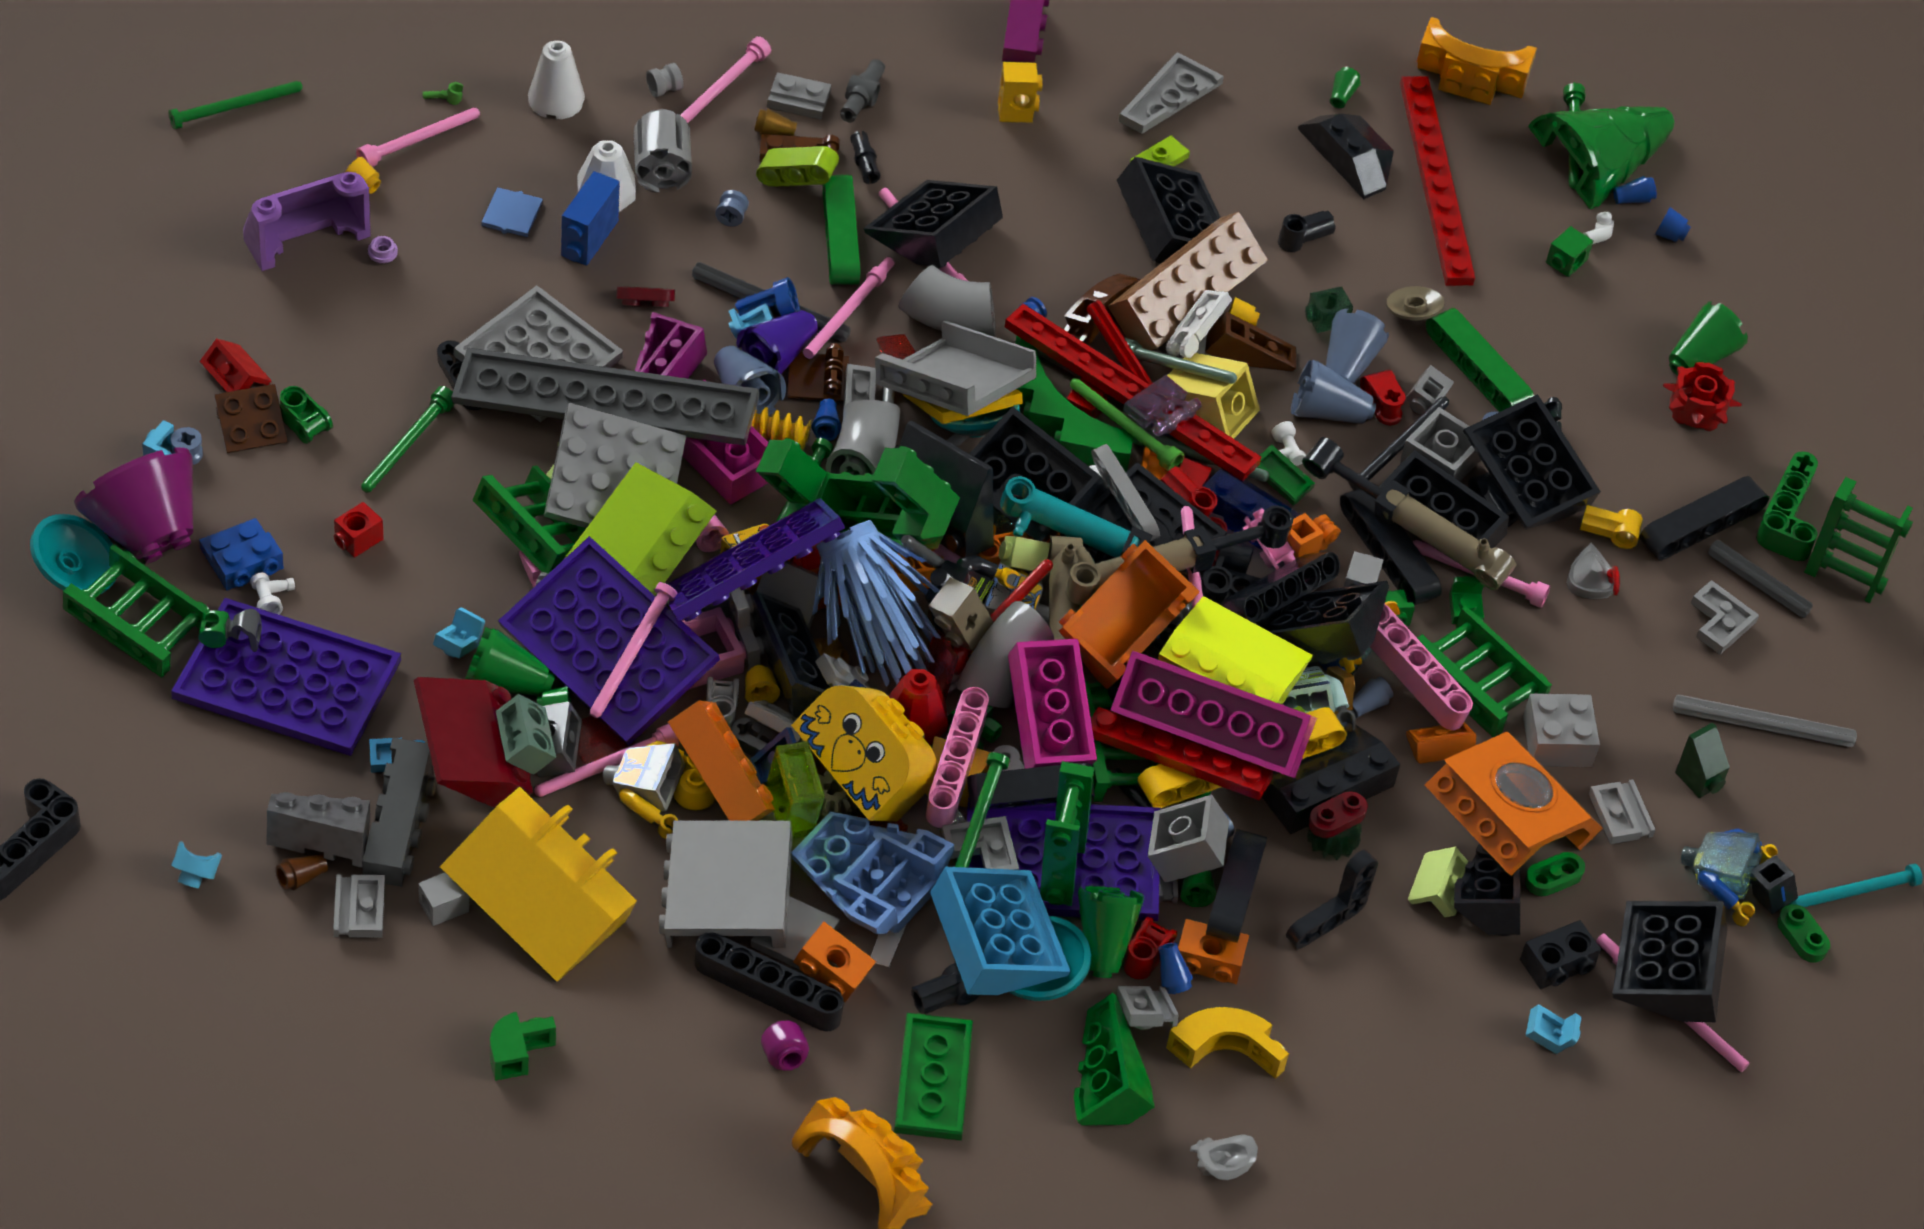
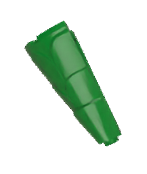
[1528,106,1674,210]

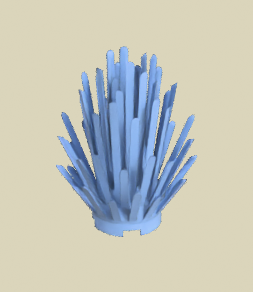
[812,520,941,686]

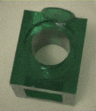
[1305,286,1353,333]

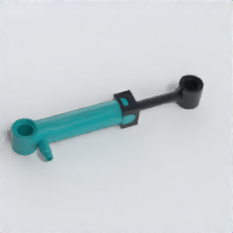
[1000,476,1233,605]

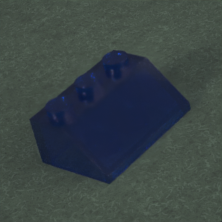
[1203,469,1302,551]

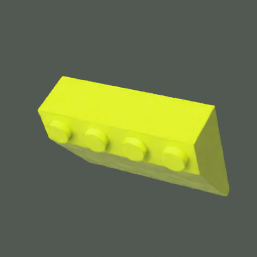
[1158,596,1313,705]

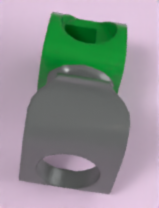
[198,609,262,652]

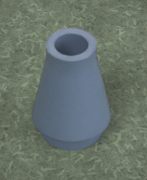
[1352,677,1393,718]

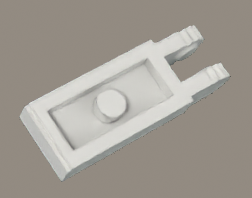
[1166,290,1232,358]

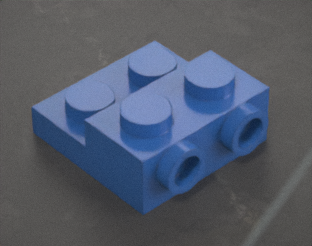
[199,518,284,591]

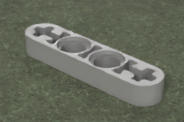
[1091,444,1160,541]

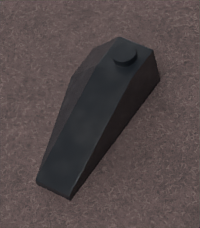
[1454,843,1521,936]

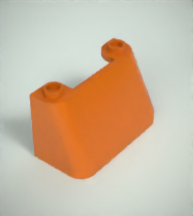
[1059,540,1200,689]

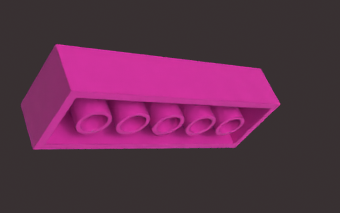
[1110,650,1317,778]

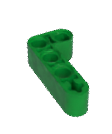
[1756,451,1818,561]

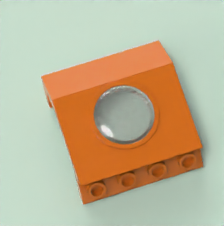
[1425,731,1603,876]

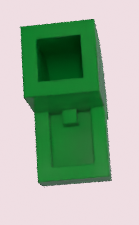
[490,1011,556,1081]

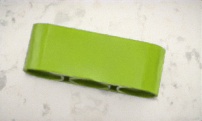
[756,146,839,187]

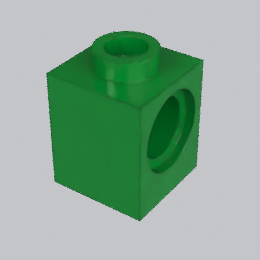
[1546,226,1593,277]

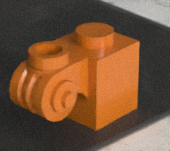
[1287,513,1341,560]

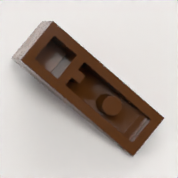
[1205,312,1296,372]

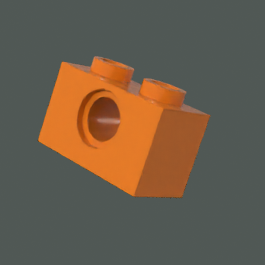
[1178,919,1249,985]
[793,921,876,1002]

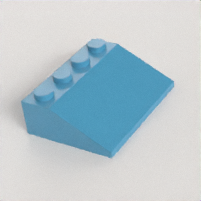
[930,867,1071,995]

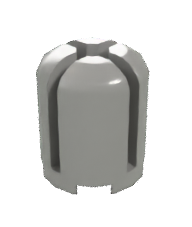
[634,109,692,192]

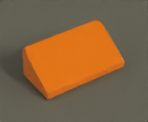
[1406,722,1476,764]

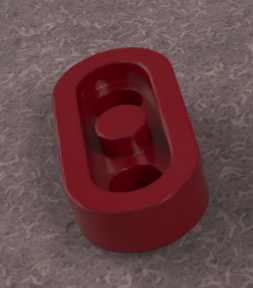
[616,286,676,307]
[1308,792,1368,838]

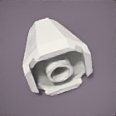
[577,141,636,212]

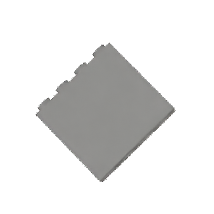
[875,320,1036,416]
[659,821,793,948]

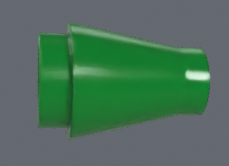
[1330,67,1361,109]

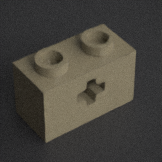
[928,577,994,651]

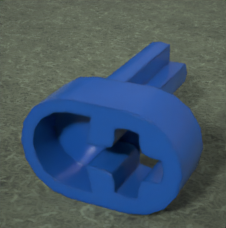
[735,277,800,316]

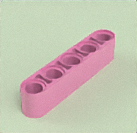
[1370,603,1473,730]
[926,687,989,828]

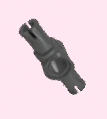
[840,59,885,123]

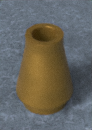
[754,108,797,136]

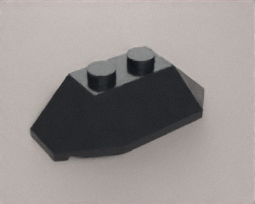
[1298,113,1394,199]

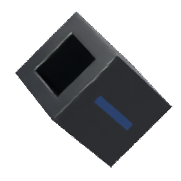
[1749,855,1798,914]

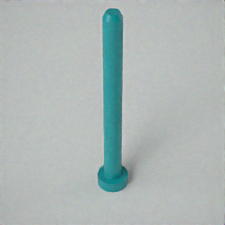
[1789,863,1923,908]

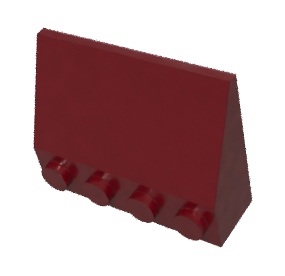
[413,677,533,808]

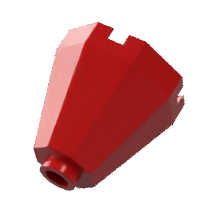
[889,669,948,745]

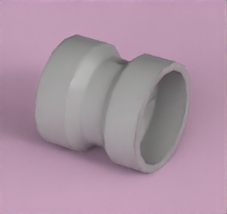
[646,63,683,97]

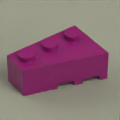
[1002,0,1049,63]
[635,312,707,379]

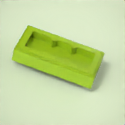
[1130,135,1190,166]

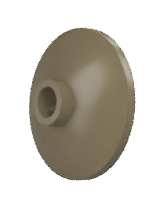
[1387,286,1444,321]

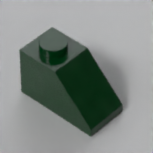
[1675,722,1730,798]

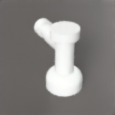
[1271,421,1306,466]
[250,573,295,615]

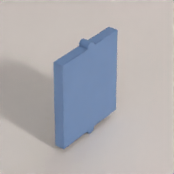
[481,187,543,237]

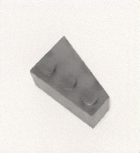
[266,792,370,867]

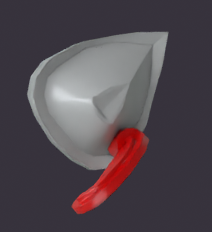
[1566,543,1620,599]

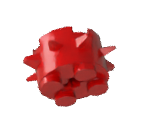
[1663,362,1742,431]

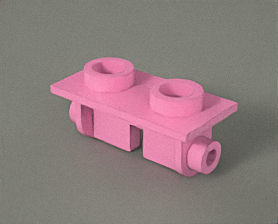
[1243,508,1296,570]

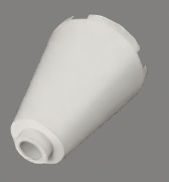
[528,40,585,119]

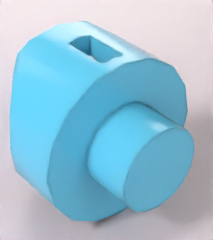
[171,841,222,888]

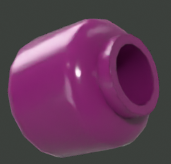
[761,1020,809,1071]

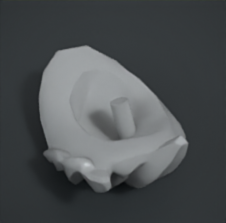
[1189,1134,1258,1180]

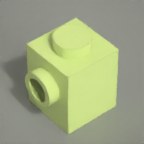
[999,536,1050,572]

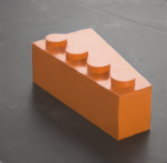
[668,700,775,821]

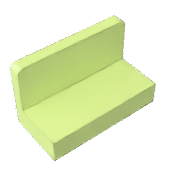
[1408,846,1468,917]

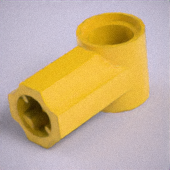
[1580,505,1643,549]

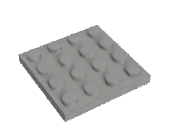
[454,285,623,423]
[544,403,686,528]

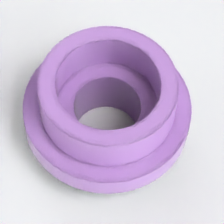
[368,236,398,263]

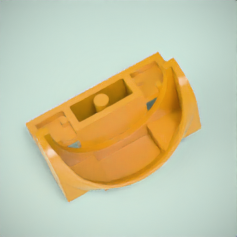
[1417,17,1537,105]
[791,1097,933,1229]

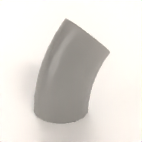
[898,265,996,337]
[826,400,900,476]
[956,601,1054,708]

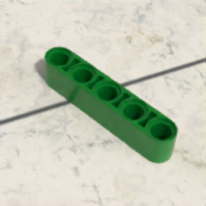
[822,175,860,285]
[1426,308,1535,412]

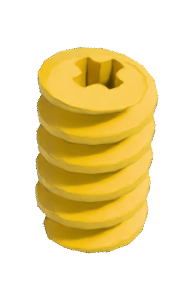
[751,407,812,450]

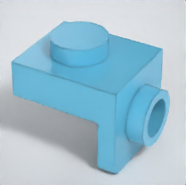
[728,303,774,339]
[142,420,174,456]
[433,607,485,658]
[1526,1004,1582,1054]

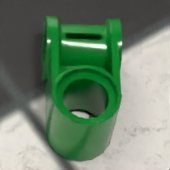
[280,386,333,444]

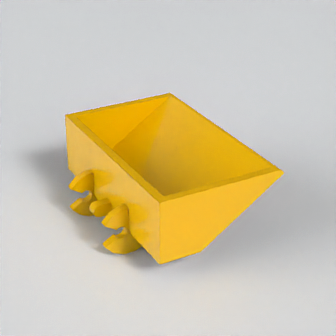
[440,787,637,982]

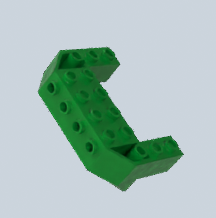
[756,438,960,549]

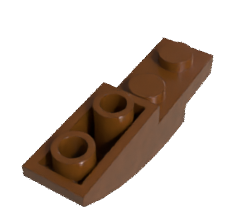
[1064,273,1141,345]

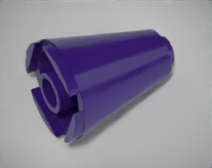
[736,310,818,374]

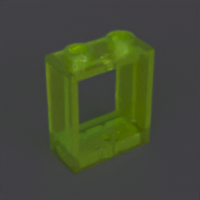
[765,741,825,839]

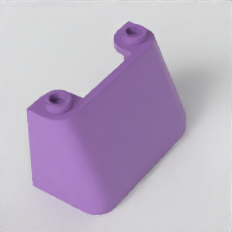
[243,172,371,271]

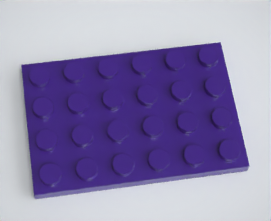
[666,498,845,621]
[498,536,720,746]
[171,598,401,756]
[967,798,1161,921]

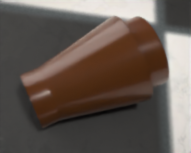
[276,853,328,890]

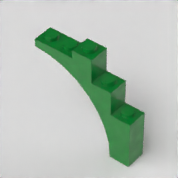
[1015,336,1134,472]

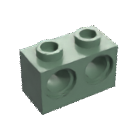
[496,694,556,775]

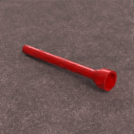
[940,559,1053,675]

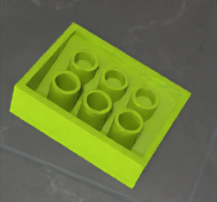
[564,462,717,596]

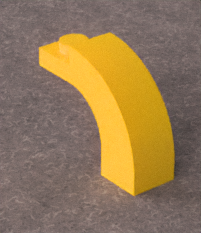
[1166,1007,1289,1079]

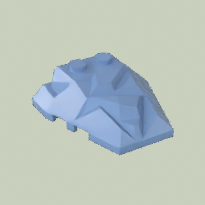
[791,811,954,934]

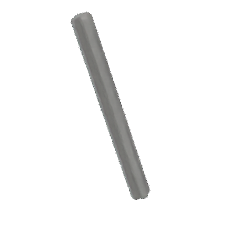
[1673,695,1857,747]

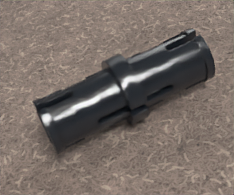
[850,131,881,184]

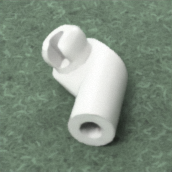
[1583,212,1614,245]

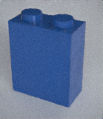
[561,171,620,266]

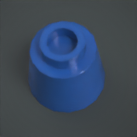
[1655,207,1691,242]

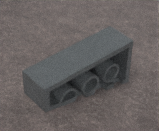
[362,737,437,887]

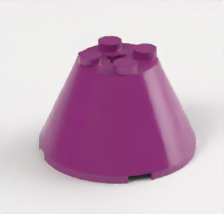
[74,447,193,564]

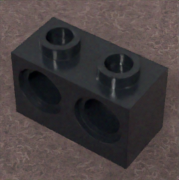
[1520,920,1601,990]

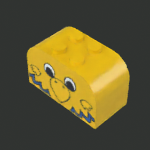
[791,685,937,821]

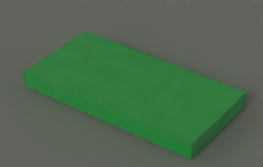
[894,1013,973,1141]

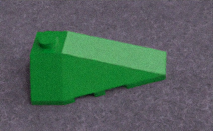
[1074,993,1155,1125]

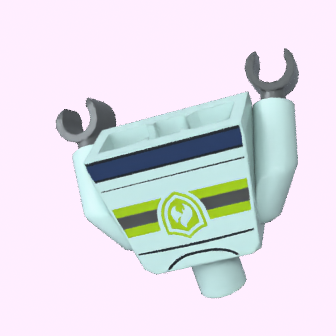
[1283,666,1355,731]

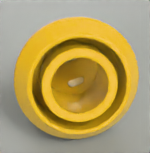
[673,768,716,810]

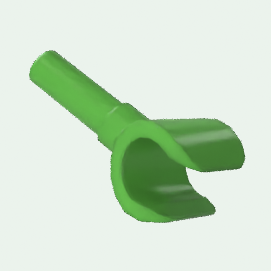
[423,82,463,105]

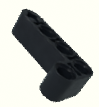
[967,763,1095,810]
[0,778,81,901]

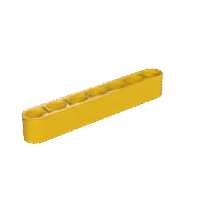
[1137,707,1347,808]

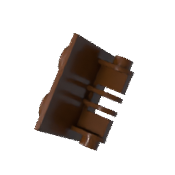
[787,343,849,402]
[215,384,288,453]

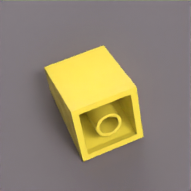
[1158,353,1260,439]

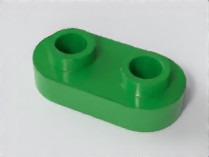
[1525,852,1585,896]
[1777,904,1830,963]

